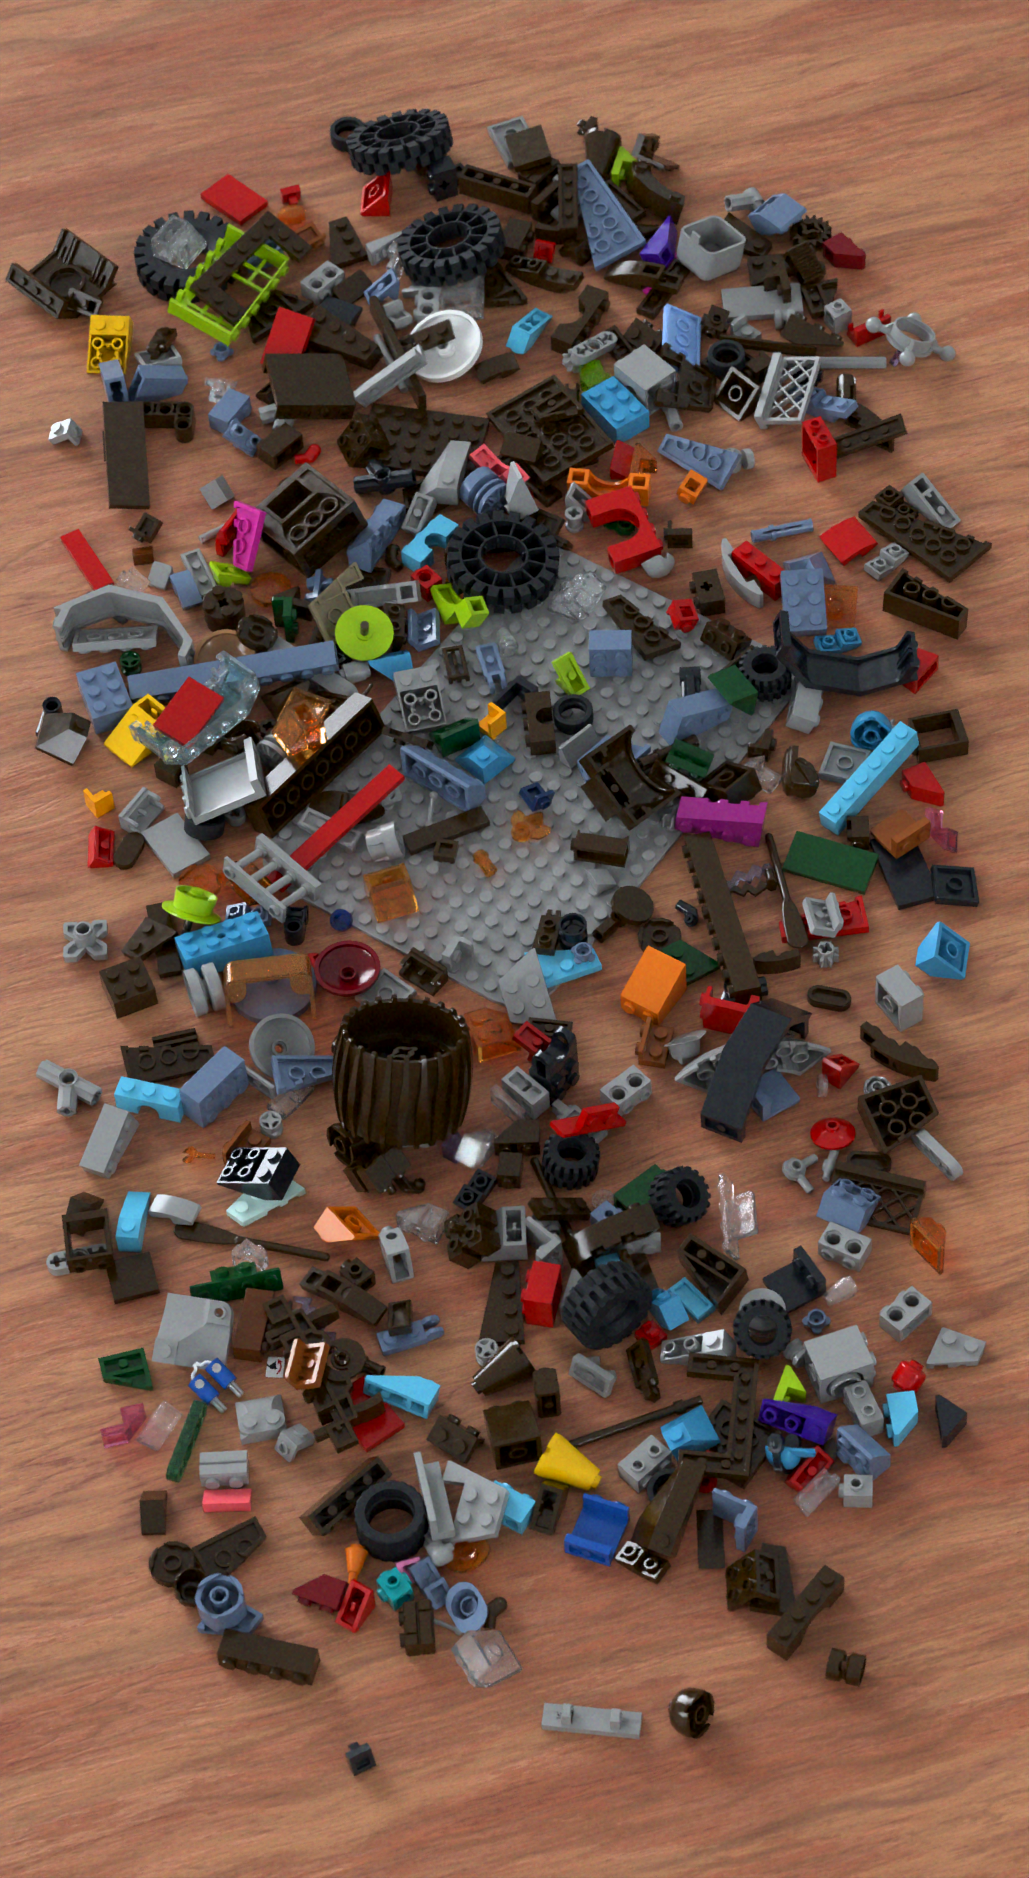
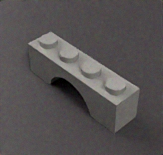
[346,580,422,607]

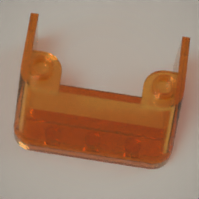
[223,953,318,1028]

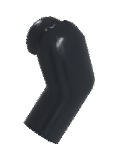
[675,900,699,927]

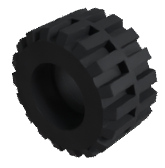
[739,645,792,702]
[541,1134,600,1190]
[648,1166,711,1228]
[733,1298,792,1360]

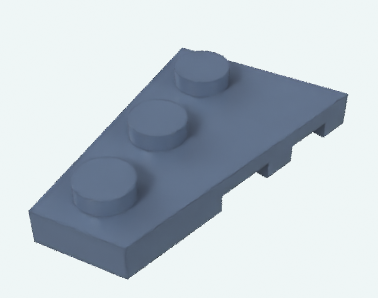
[270,1055,333,1095]

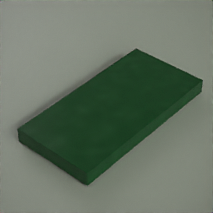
[782,831,879,895]

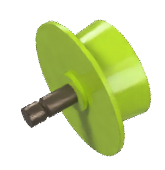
[335,605,394,661]
[162,885,221,935]

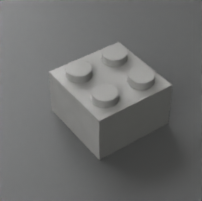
[875,964,924,1032]

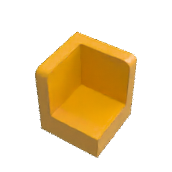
[479,702,507,740]
[83,788,115,818]

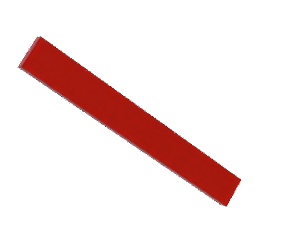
[266,764,405,893]

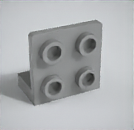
[525,1216,564,1268]

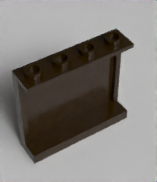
[262,353,356,419]

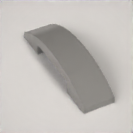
[721,538,763,608]

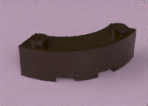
[626,161,685,225]
[562,1202,660,1269]

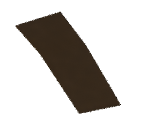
[696,1509,725,1569]

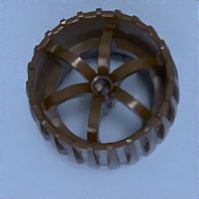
[332,994,473,1150]

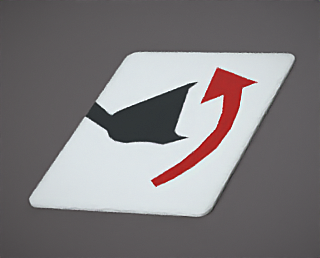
[265,1357,285,1378]

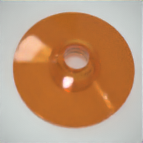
[446,1539,490,1573]

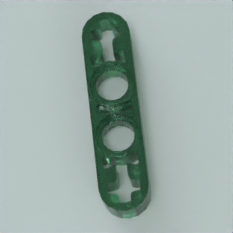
[166,1400,207,1483]

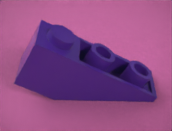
[639,216,678,268]
[758,1398,837,1445]

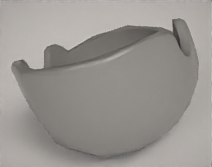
[641,553,675,578]

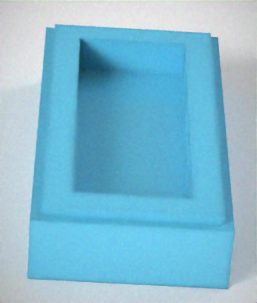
[667,1277,716,1324]

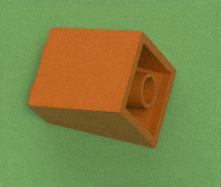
[620,945,687,1025]

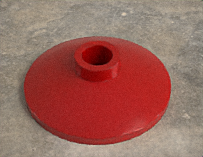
[810,1117,856,1150]

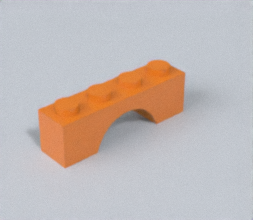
[567,468,651,506]

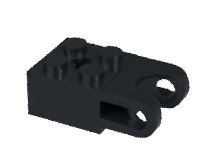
[529,1026,580,1107]

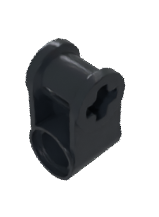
[283,905,309,946]

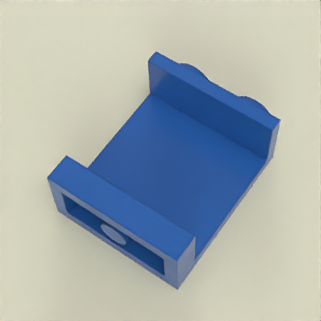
[564,1493,630,1567]

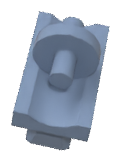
[222,419,262,457]
[304,568,333,602]

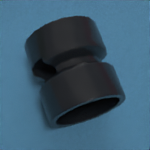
[559,913,588,950]

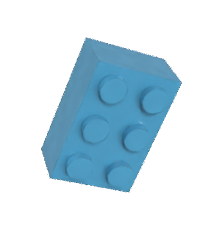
[581,376,650,444]

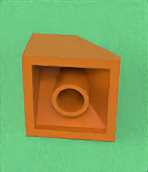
[313,1206,380,1243]

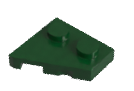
[661,939,720,986]
[98,1347,153,1391]

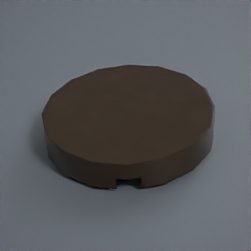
[236,614,278,651]
[611,886,654,926]
[638,918,681,952]
[149,1541,197,1587]

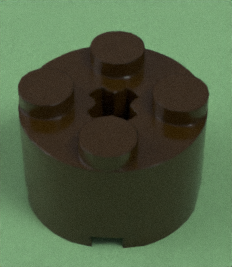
[202,585,246,632]

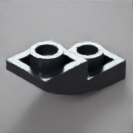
[453,1168,497,1209]

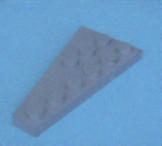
[578,159,646,272]

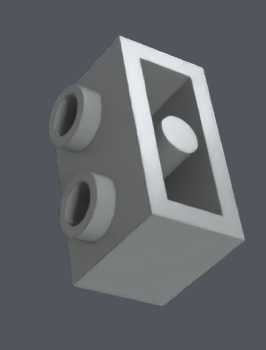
[618,1434,672,1493]

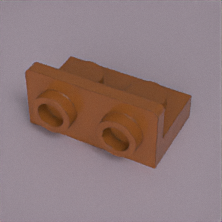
[635,1017,674,1069]
[221,1120,271,1165]

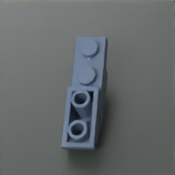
[783,385,859,423]

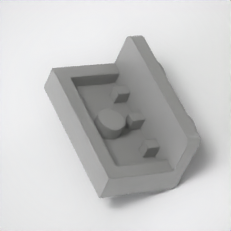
[802,892,844,938]

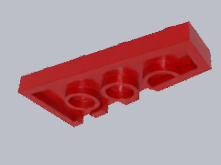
[779,895,869,944]

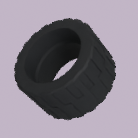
[354,1480,428,1562]

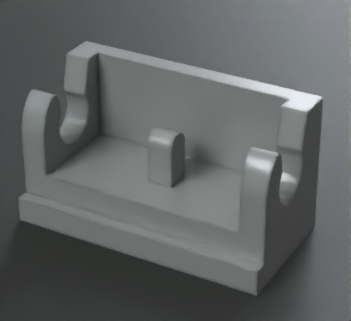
[118,787,165,834]

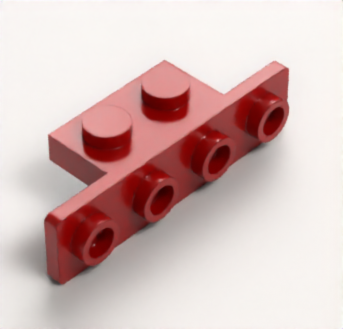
[550,1102,627,1138]

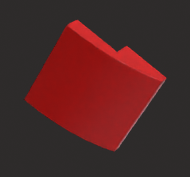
[215,509,237,557]
[819,516,878,566]

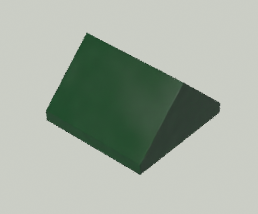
[707,665,758,716]
[428,717,481,758]

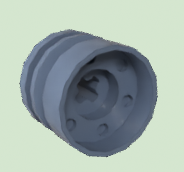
[459,466,508,519]

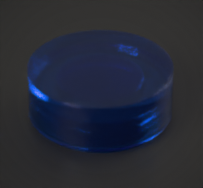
[330,909,353,932]

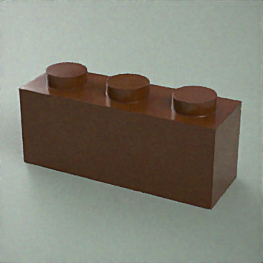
[232,1288,275,1363]

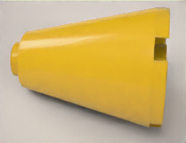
[534,1433,602,1491]

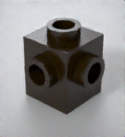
[700,304,730,339]

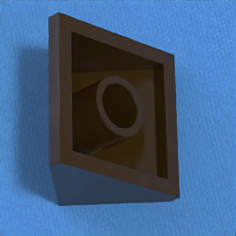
[714,366,762,421]

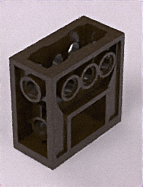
[255,462,368,579]

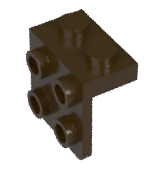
[337,413,390,468]

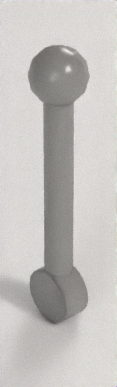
[425,791,438,827]
[434,1618,463,1635]

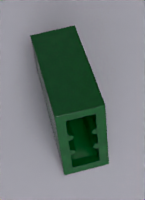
[613,1164,666,1216]

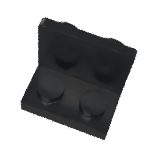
[763,1246,826,1314]

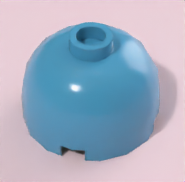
[850,710,892,750]

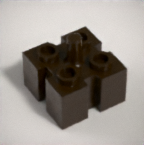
[343,1143,411,1195]
[444,1201,501,1269]

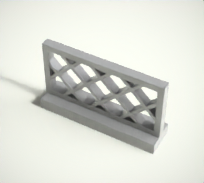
[754,353,822,429]

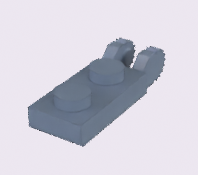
[475,642,507,694]
[376,1315,445,1356]

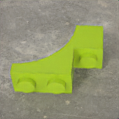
[430,583,489,629]

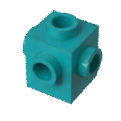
[376,1567,414,1611]

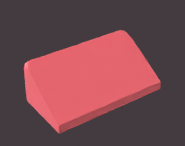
[202,1488,252,1513]

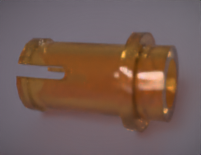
[473,849,497,877]

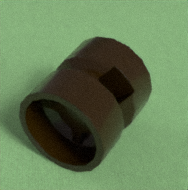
[825,1648,867,1687]

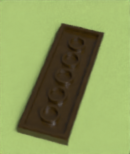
[102,402,150,509]

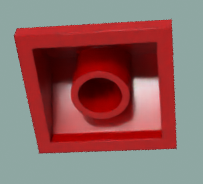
[360,171,393,217]

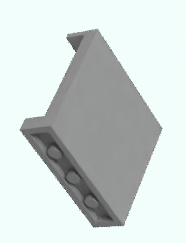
[180,737,266,825]

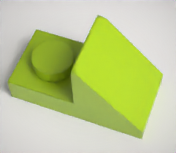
[611,146,637,187]
[209,561,252,587]
[551,652,590,695]
[773,1365,806,1403]

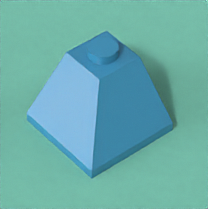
[367,649,413,680]
[455,735,515,785]
[915,921,970,980]
[660,1405,721,1462]

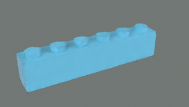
[819,721,919,836]

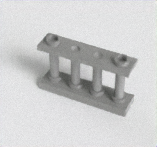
[223,833,322,923]

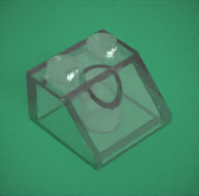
[451,1630,523,1688]

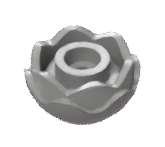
[863,1076,891,1094]

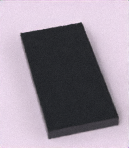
[870,838,935,910]

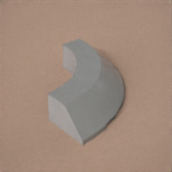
[674,1037,831,1093]

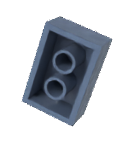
[780,568,827,637]
[76,661,132,735]
[179,1046,249,1128]

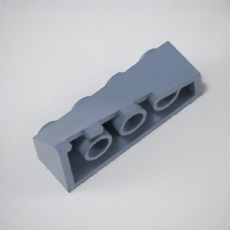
[346,498,406,573]

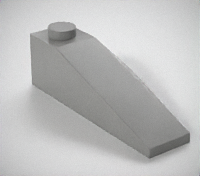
[419,440,471,505]

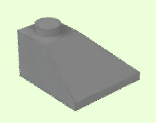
[504,461,539,520]

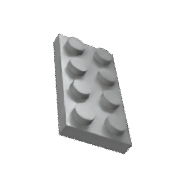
[72,625,159,654]

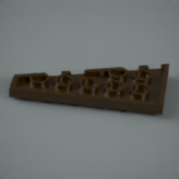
[858,501,992,583]

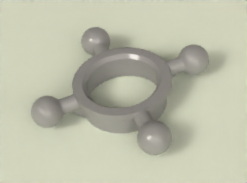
[866,312,956,367]

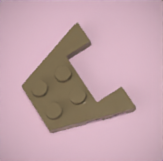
[308,562,364,643]

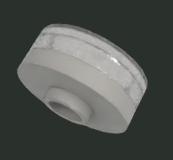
[739,1288,786,1338]

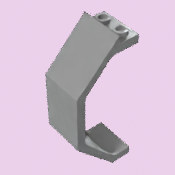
[53,585,195,667]

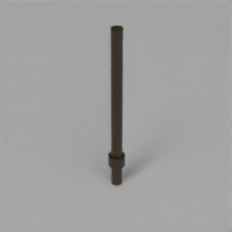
[569,1395,703,1448]

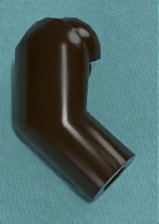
[385,544,404,572]
[393,1175,426,1194]
[483,1597,508,1629]

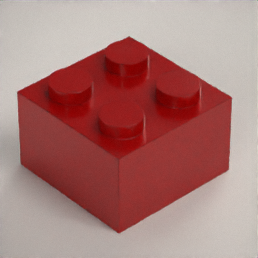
[521,1261,563,1328]

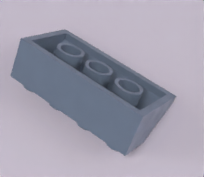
[400,746,486,812]

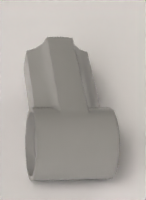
[724,187,765,212]

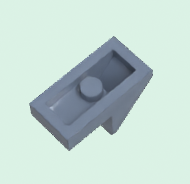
[364,268,400,306]

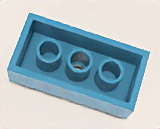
[174,911,274,978]

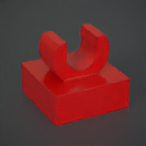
[280,184,301,209]
[533,239,556,263]
[634,1320,667,1351]

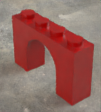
[585,485,664,575]

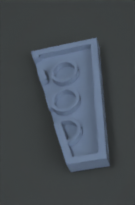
[657,434,742,490]

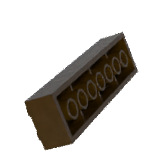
[243,692,385,838]

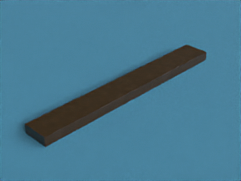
[369,295,427,412]

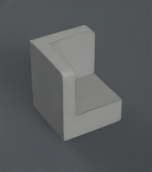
[200,475,235,509]

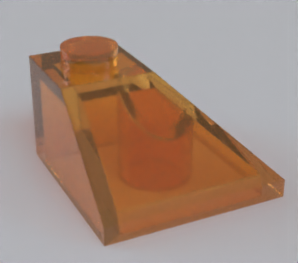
[910,1217,946,1275]

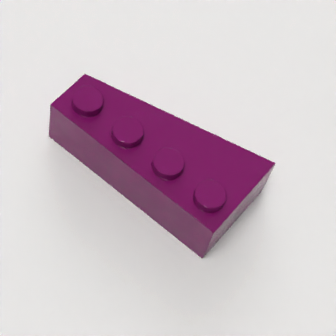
[675,796,768,848]

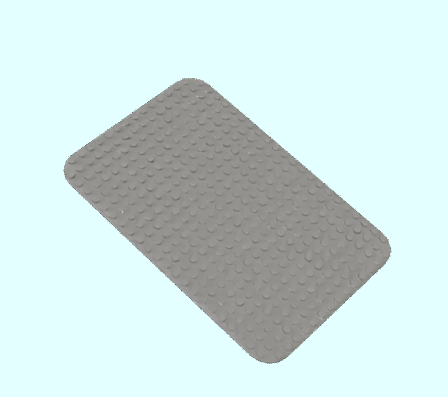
[263,546,794,1006]

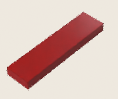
[60,529,114,591]

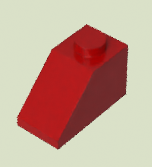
[900,762,945,807]

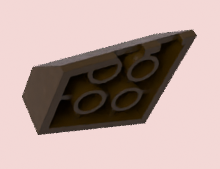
[857,1075,939,1156]

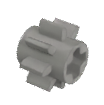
[562,348,586,373]
[813,941,839,968]

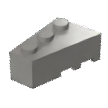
[79,1103,140,1179]

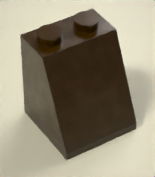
[483,1400,542,1470]

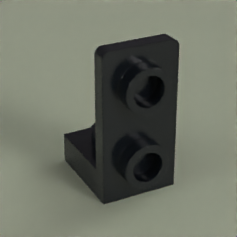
[492,675,538,710]

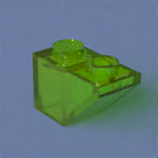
[579,359,611,392]

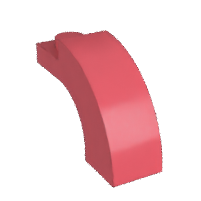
[468,444,530,484]

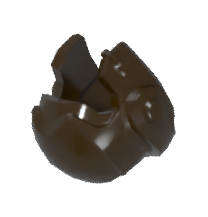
[220,719,262,757]

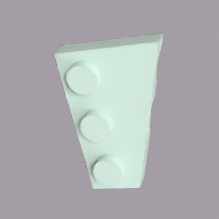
[226,1180,306,1227]

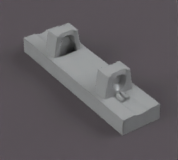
[541,1703,642,1739]

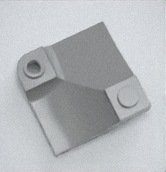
[152,1293,234,1370]

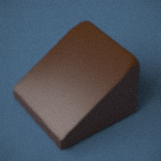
[132,546,154,566]

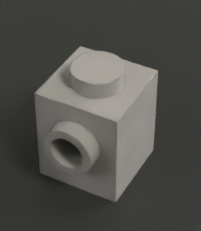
[839,1474,873,1508]

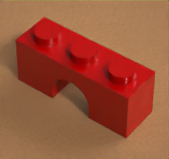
[732,540,784,601]

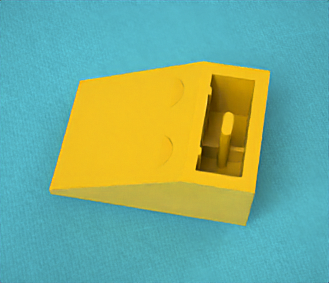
[87,315,133,374]
[104,694,170,768]

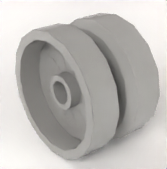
[183,962,227,1017]

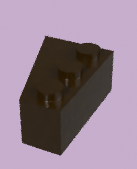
[677,1233,749,1315]

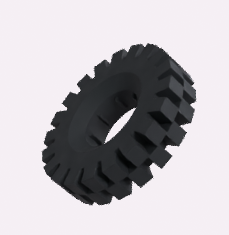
[347,109,453,176]
[397,204,506,287]
[134,210,241,303]
[446,510,560,614]

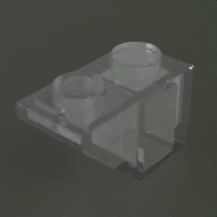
[454,1129,497,1169]
[396,1203,450,1245]

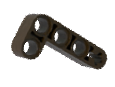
[124,401,196,443]

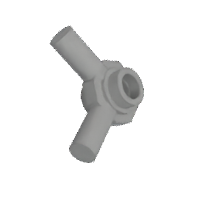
[782,1154,818,1194]

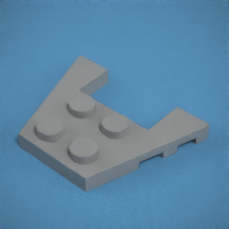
[423,1461,510,1549]

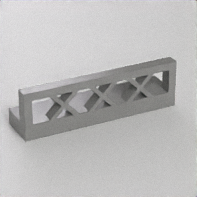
[353,344,428,408]
[414,1452,456,1541]

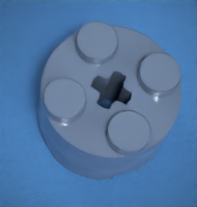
[195,1574,247,1632]

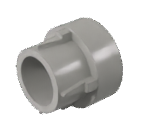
[365,821,406,862]

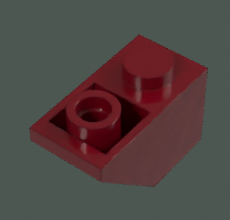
[823,232,866,270]
[292,1574,349,1614]

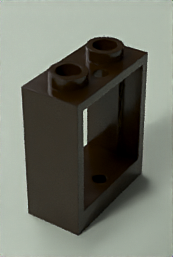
[908,709,969,764]
[62,1208,115,1273]

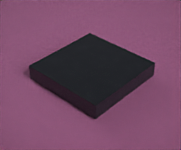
[930,865,979,907]

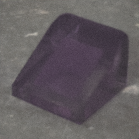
[442,1132,468,1164]

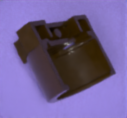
[579,725,681,831]

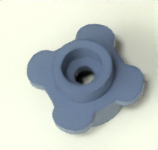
[210,342,234,361]
[571,942,595,964]
[802,1309,831,1334]

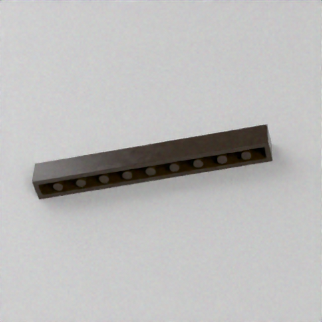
[682,831,762,1005]

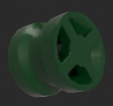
[120,651,142,677]

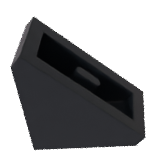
[935,1395,967,1448]

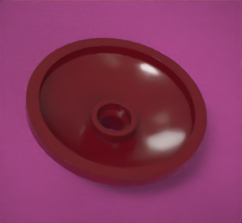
[314,940,381,997]

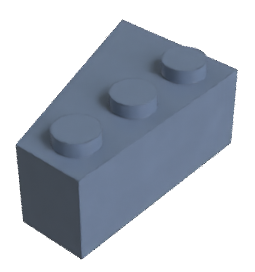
[658,688,733,745]

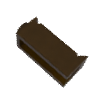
[570,830,630,868]

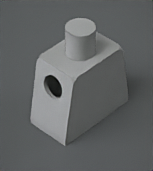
[378,1226,414,1284]

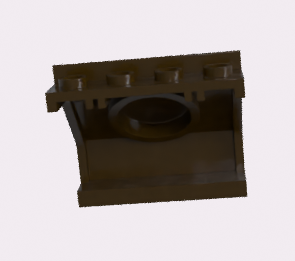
[5,229,119,319]

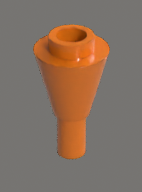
[345,1544,369,1584]

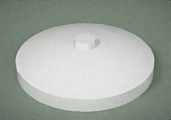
[411,310,483,383]

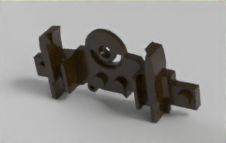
[262,1294,385,1454]

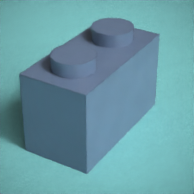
[208,388,252,433]

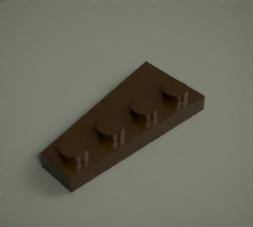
[120,1045,214,1083]

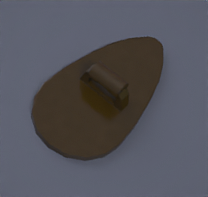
[309,790,385,824]

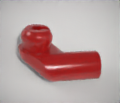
[294,444,321,465]

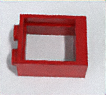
[802,416,837,483]

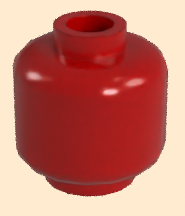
[891,1359,926,1394]

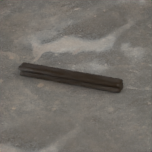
[718,334,817,357]

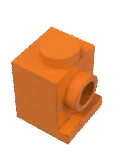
[676,469,708,504]

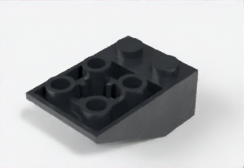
[216,1147,300,1200]

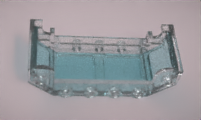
[129,650,260,765]

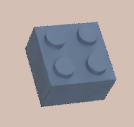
[589,630,633,677]

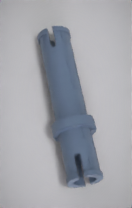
[750,518,814,543]

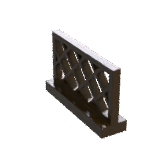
[831,1161,926,1236]

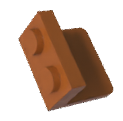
[871,809,931,859]

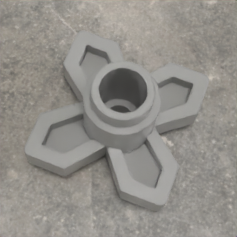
[63,920,108,963]

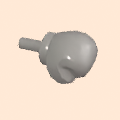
[424,1533,455,1567]

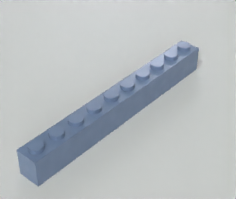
[127,640,340,704]

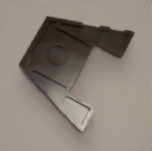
[654,342,717,413]

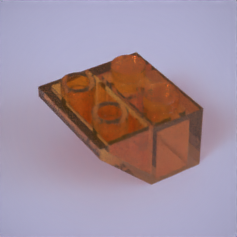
[271,700,327,756]
[363,863,419,923]

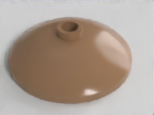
[194,629,256,664]

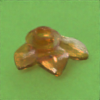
[510,810,551,842]

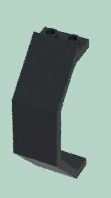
[773,610,920,697]
[701,998,812,1143]

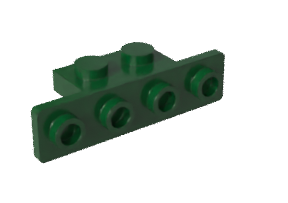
[189,1262,284,1302]

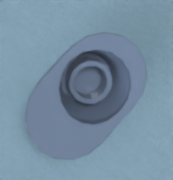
[446,1582,488,1634]

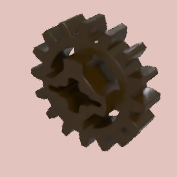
[790,215,832,252]

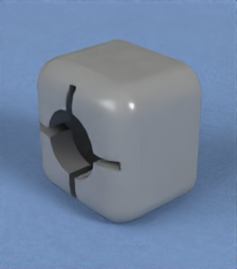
[676,216,746,281]

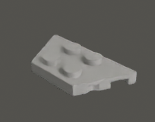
[498,948,557,1025]

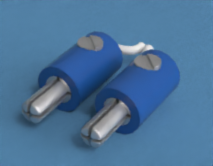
[188,1358,244,1413]

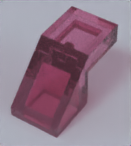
[925,807,958,853]
[100,1403,146,1449]

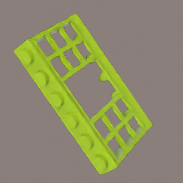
[167,224,290,347]

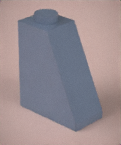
[99,359,129,402]
[128,365,188,401]

